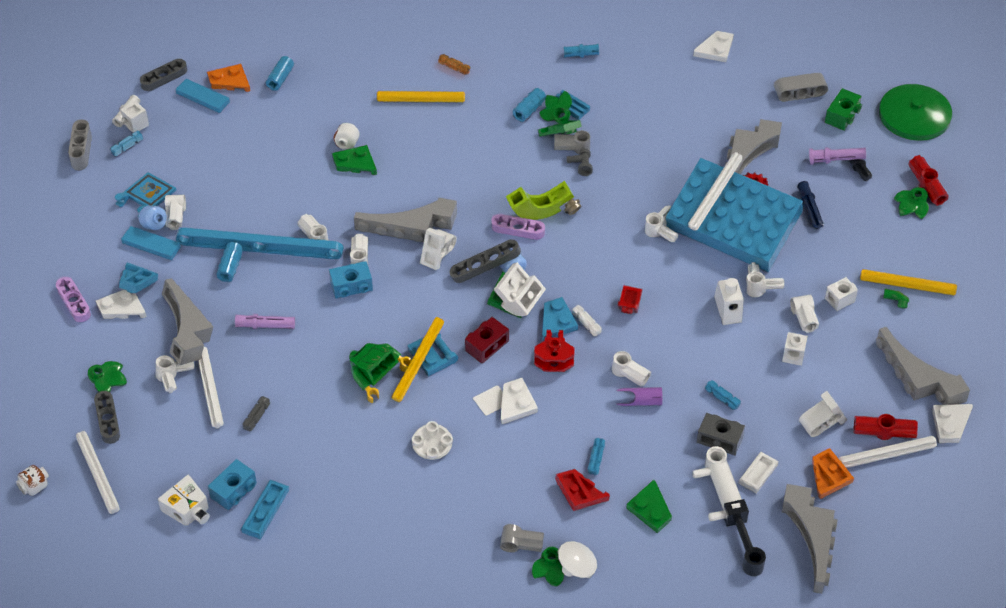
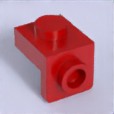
[618,285,643,314]

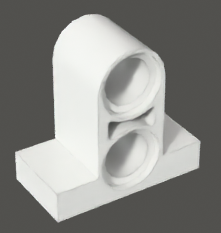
[420,228,457,270]
[799,391,848,437]

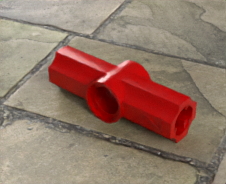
[908,155,949,206]
[853,414,918,440]

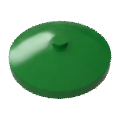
[879,84,952,141]

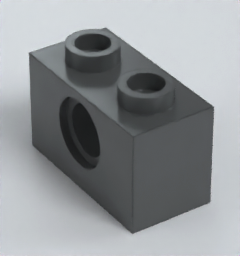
[697,413,745,456]

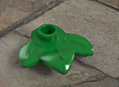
[539,91,572,123]
[894,187,929,219]
[87,361,127,392]
[532,547,564,587]

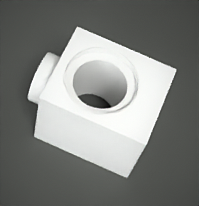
[120,101,149,132]
[825,277,858,311]
[782,332,808,366]

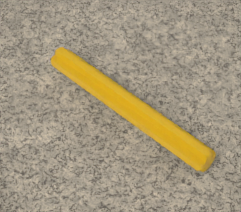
[377,91,465,102]
[860,269,957,295]
[392,317,444,402]

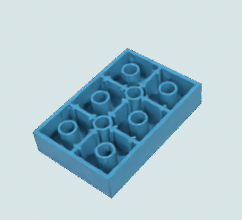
[666,158,803,272]

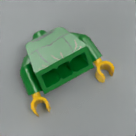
[349,343,411,403]

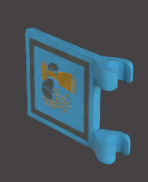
[115,172,176,218]

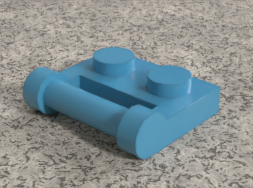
[408,332,459,377]

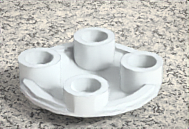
[412,421,453,460]
[558,541,597,578]

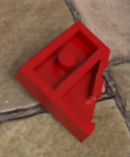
[555,469,610,511]

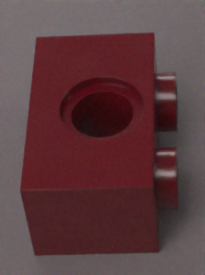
[465,317,509,364]

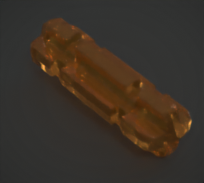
[438,54,471,75]

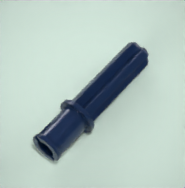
[797,181,824,229]

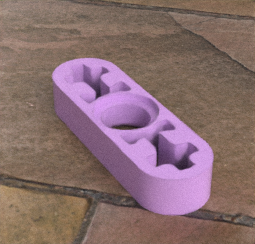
[491,214,545,240]
[56,277,91,322]

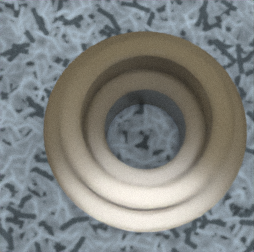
[564,199,582,216]

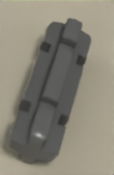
[242,396,270,431]

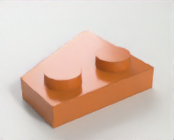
[812,448,854,499]

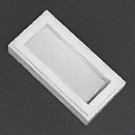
[739,452,779,494]

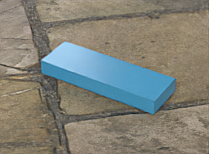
[176,79,230,113]
[121,226,181,260]
[241,480,289,540]

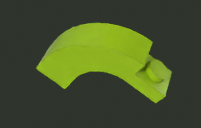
[505,181,574,220]

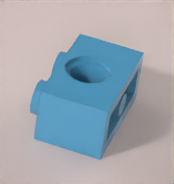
[329,261,373,299]
[208,459,257,510]

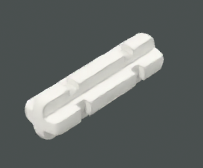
[572,305,602,336]

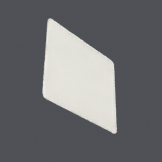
[473,385,503,416]

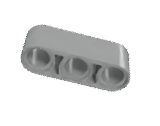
[774,73,828,102]
[68,119,92,171]

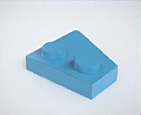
[119,262,158,293]
[542,297,578,341]

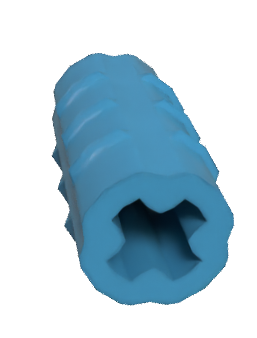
[265,56,294,91]
[512,88,546,122]
[216,242,243,282]

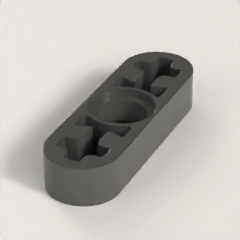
[140,59,187,91]
[94,391,120,444]

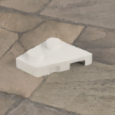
[693,31,734,62]
[96,290,147,319]
[501,378,538,425]
[932,404,973,443]

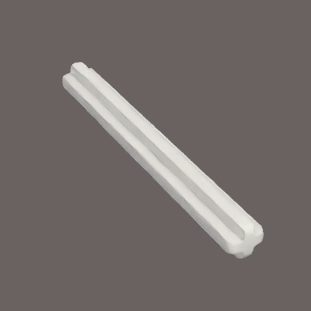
[688,152,742,231]
[198,347,224,429]
[76,431,120,514]
[839,436,937,468]

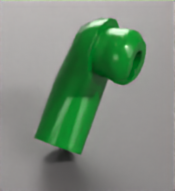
[883,289,910,309]

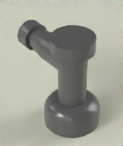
[567,149,593,176]

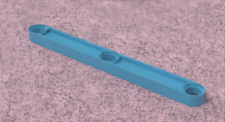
[176,228,344,259]

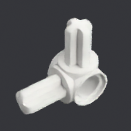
[645,206,678,242]
[746,262,784,297]
[155,355,194,393]

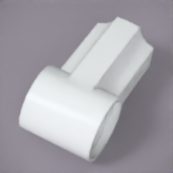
[165,195,186,230]
[298,214,329,241]
[350,234,368,264]
[790,294,819,333]
[612,351,651,386]

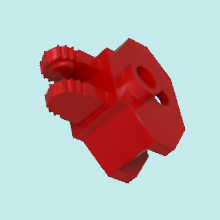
[534,330,575,372]

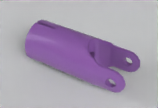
[616,387,663,406]

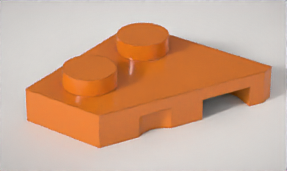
[207,64,251,92]

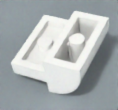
[494,262,546,316]

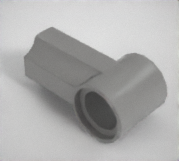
[554,130,590,154]
[500,524,544,552]

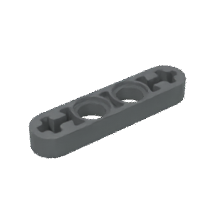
[449,239,521,283]

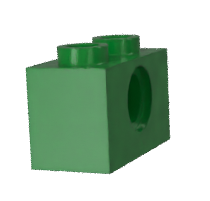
[825,88,862,130]

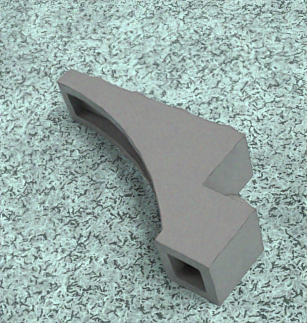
[725,119,782,174]
[354,198,457,242]
[162,278,213,365]
[876,327,970,405]
[782,484,838,594]

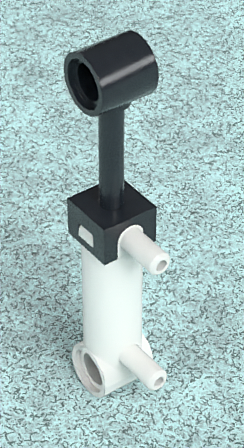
[692,446,766,576]

